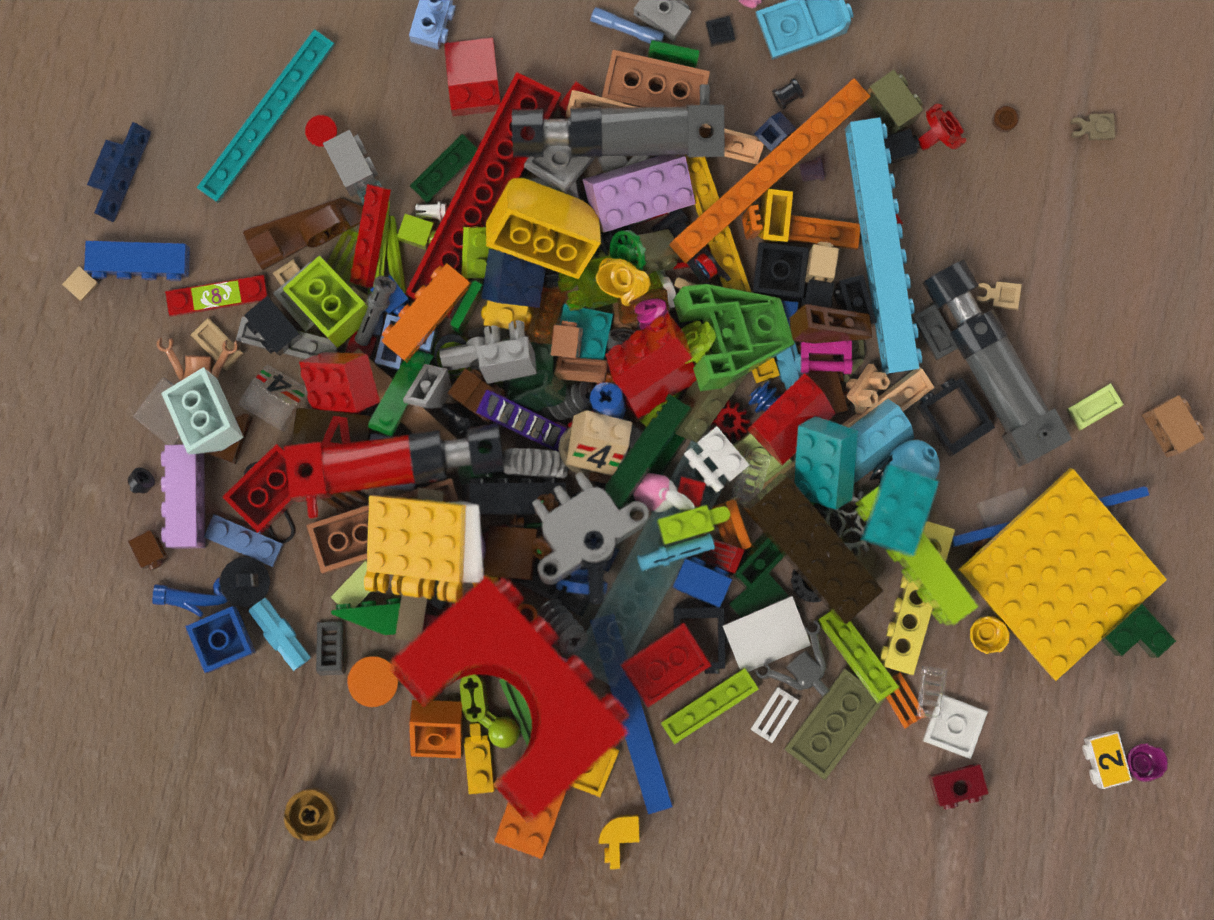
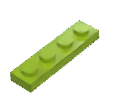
[817,612,899,703]
[661,668,759,744]

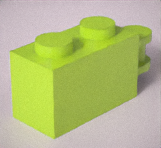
[657,505,730,545]

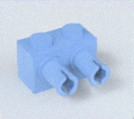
[409,0,456,50]

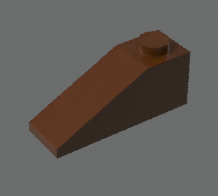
[789,304,873,344]

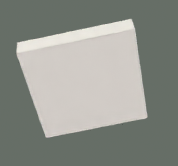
[922,694,988,759]

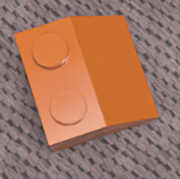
[409,700,463,759]

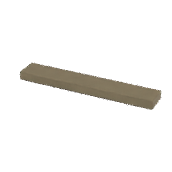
[395,488,444,641]

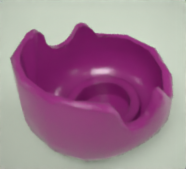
[1126,743,1168,782]

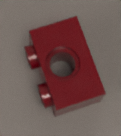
[928,763,989,810]

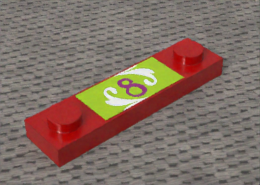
[165,275,268,317]

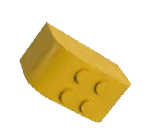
[486,178,601,279]

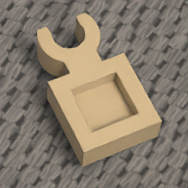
[976,282,1022,310]

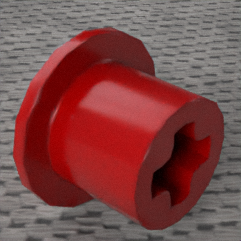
[305,115,337,147]

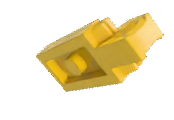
[464,723,494,794]

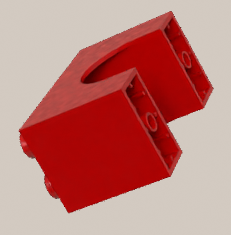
[390,576,629,822]

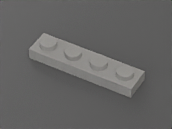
[236,317,338,359]

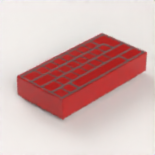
[700,539,744,573]

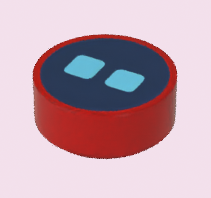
[695,254,717,279]

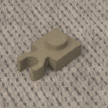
[1070,113,1115,141]

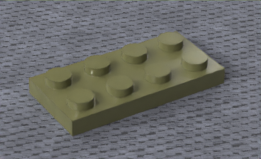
[784,669,885,780]

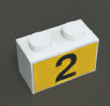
[1082,731,1132,789]

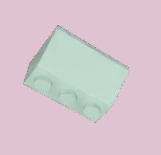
[161,367,244,455]

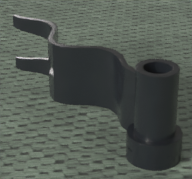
[651,209,731,285]

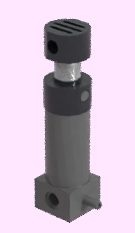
[512,84,724,158]
[923,260,1072,467]

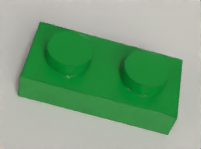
[648,40,700,68]

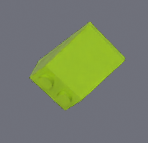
[283,255,368,348]

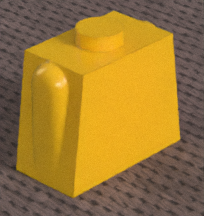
[758,189,793,243]
[481,300,535,331]

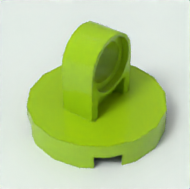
[681,321,716,364]

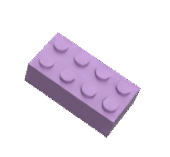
[583,155,695,233]
[161,445,205,549]

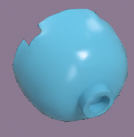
[889,440,940,480]

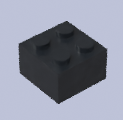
[752,242,809,302]

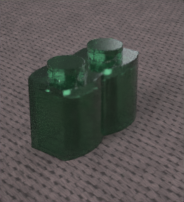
[507,370,566,413]

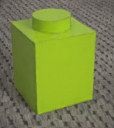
[397,214,436,250]

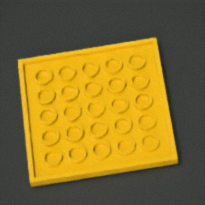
[958,468,1167,681]

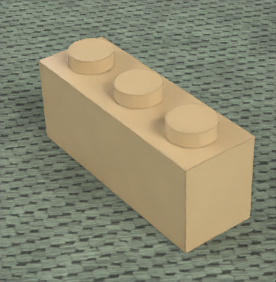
[804,242,839,287]

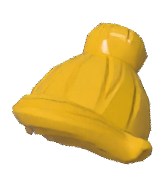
[596,257,651,306]

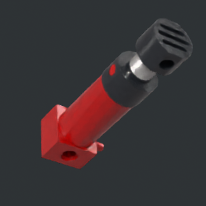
[284,424,504,519]

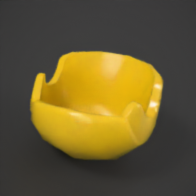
[970,616,1010,654]

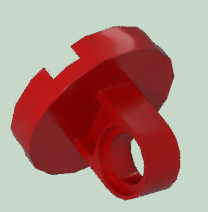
[918,103,966,151]

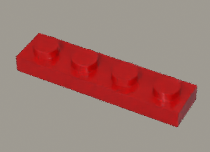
[350,184,391,288]

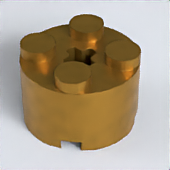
[284,788,338,841]

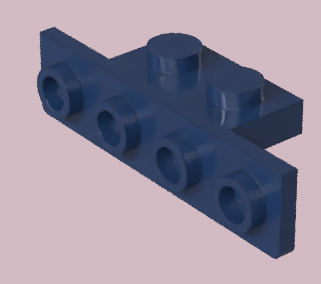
[87,122,151,222]

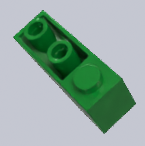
[331,598,401,636]

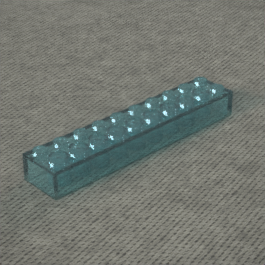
[575,440,727,687]

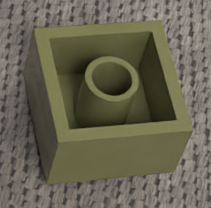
[866,70,923,135]

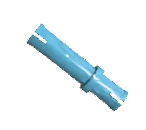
[637,533,715,571]

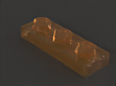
[527,288,567,344]

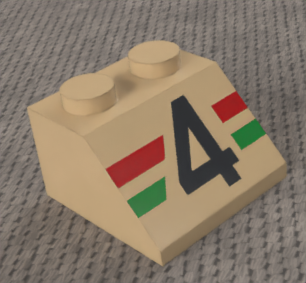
[566,410,632,476]

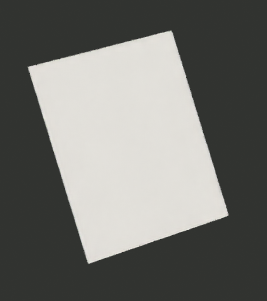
[723,596,811,672]

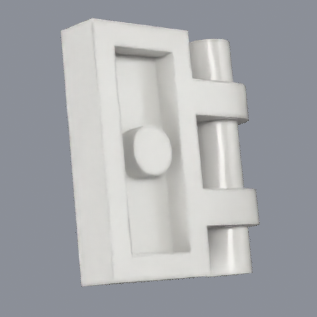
[684,426,749,493]

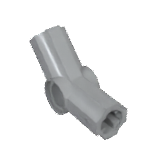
[440,337,486,371]

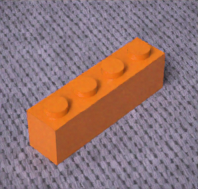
[381,263,471,363]

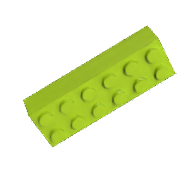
[855,486,978,625]

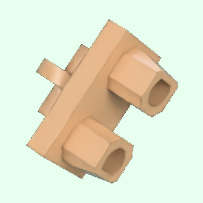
[846,364,890,414]

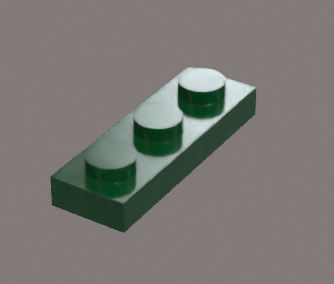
[409,134,477,204]

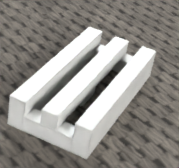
[751,687,799,743]

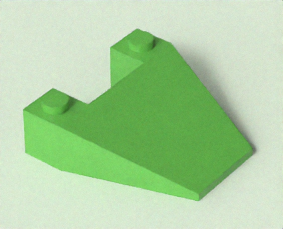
[673,284,795,391]

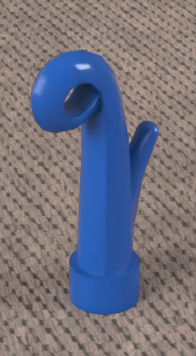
[152,577,228,617]

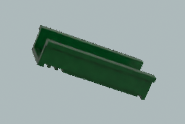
[604,394,692,519]

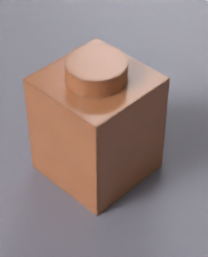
[551,321,583,359]

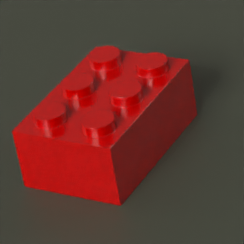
[606,313,693,400]
[299,352,380,413]
[222,444,309,535]

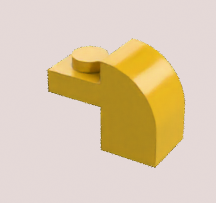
[599,814,640,869]

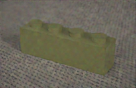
[676,373,748,443]

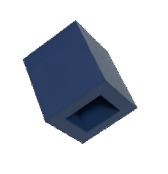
[754,112,797,152]

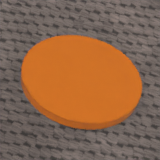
[347,656,398,707]

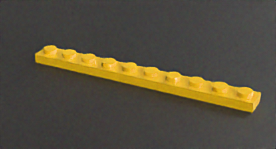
[684,155,780,384]

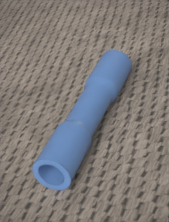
[590,7,665,44]

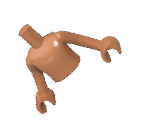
[157,338,239,381]

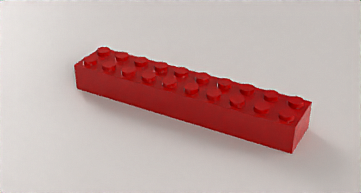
[405,72,562,320]

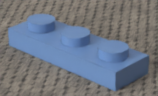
[204,514,284,567]

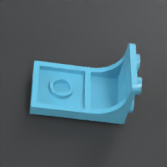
[756,0,853,60]

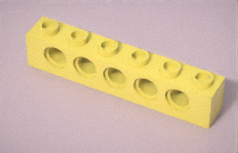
[879,521,955,675]

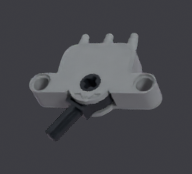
[533,472,648,604]

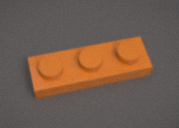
[788,215,860,250]

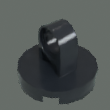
[219,557,270,608]

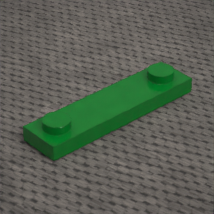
[369,350,434,437]

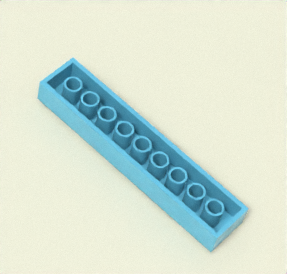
[845,117,922,374]

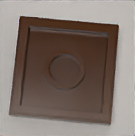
[483,526,540,581]

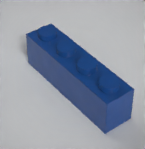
[84,241,190,281]

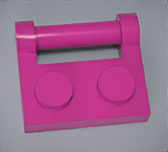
[800,340,852,374]

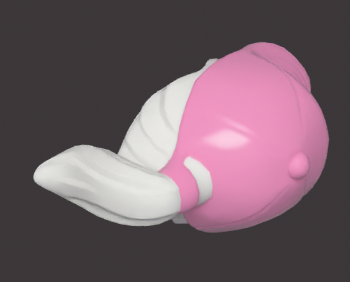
[633,473,695,512]

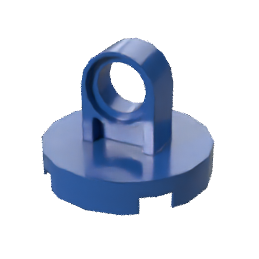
[556,568,608,594]

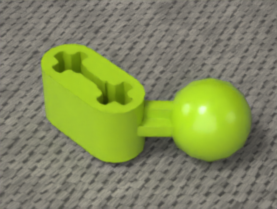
[460,675,520,748]

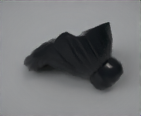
[441,402,480,440]

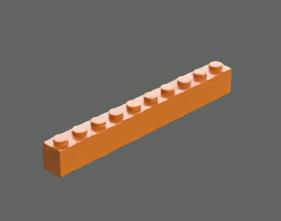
[669,78,871,264]

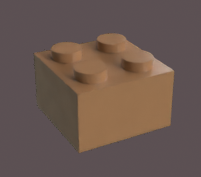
[1141,395,1205,458]

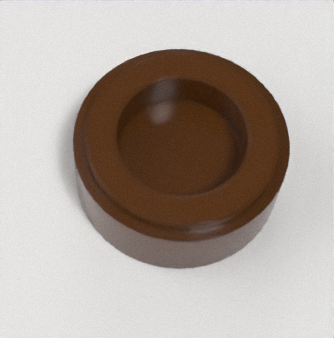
[992,106,1019,132]

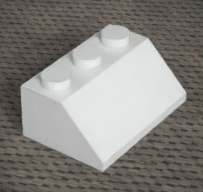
[444,501,483,583]

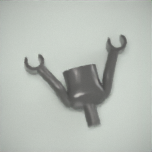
[756,621,830,697]

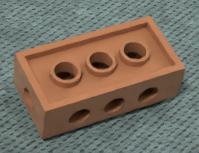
[602,50,710,107]

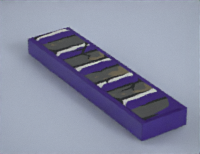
[476,390,567,452]

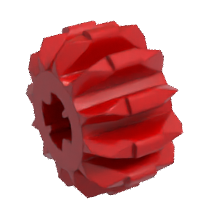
[709,400,750,442]

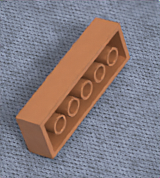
[306,479,460,574]

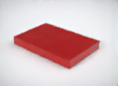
[619,623,711,708]

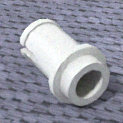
[415,201,447,221]

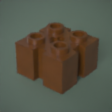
[448,368,507,425]

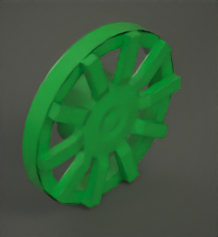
[610,230,646,271]

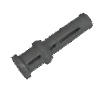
[355,276,396,346]

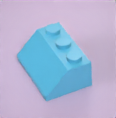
[849,399,915,483]

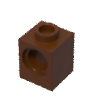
[128,530,169,571]

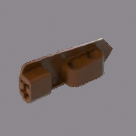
[243,198,363,270]

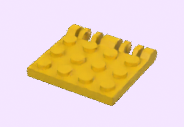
[364,495,466,603]

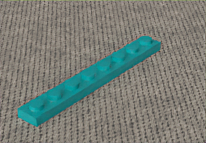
[196,29,335,203]

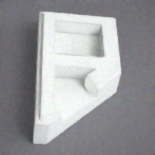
[654,270,676,312]

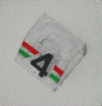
[238,364,308,432]

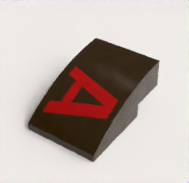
[291,408,372,446]

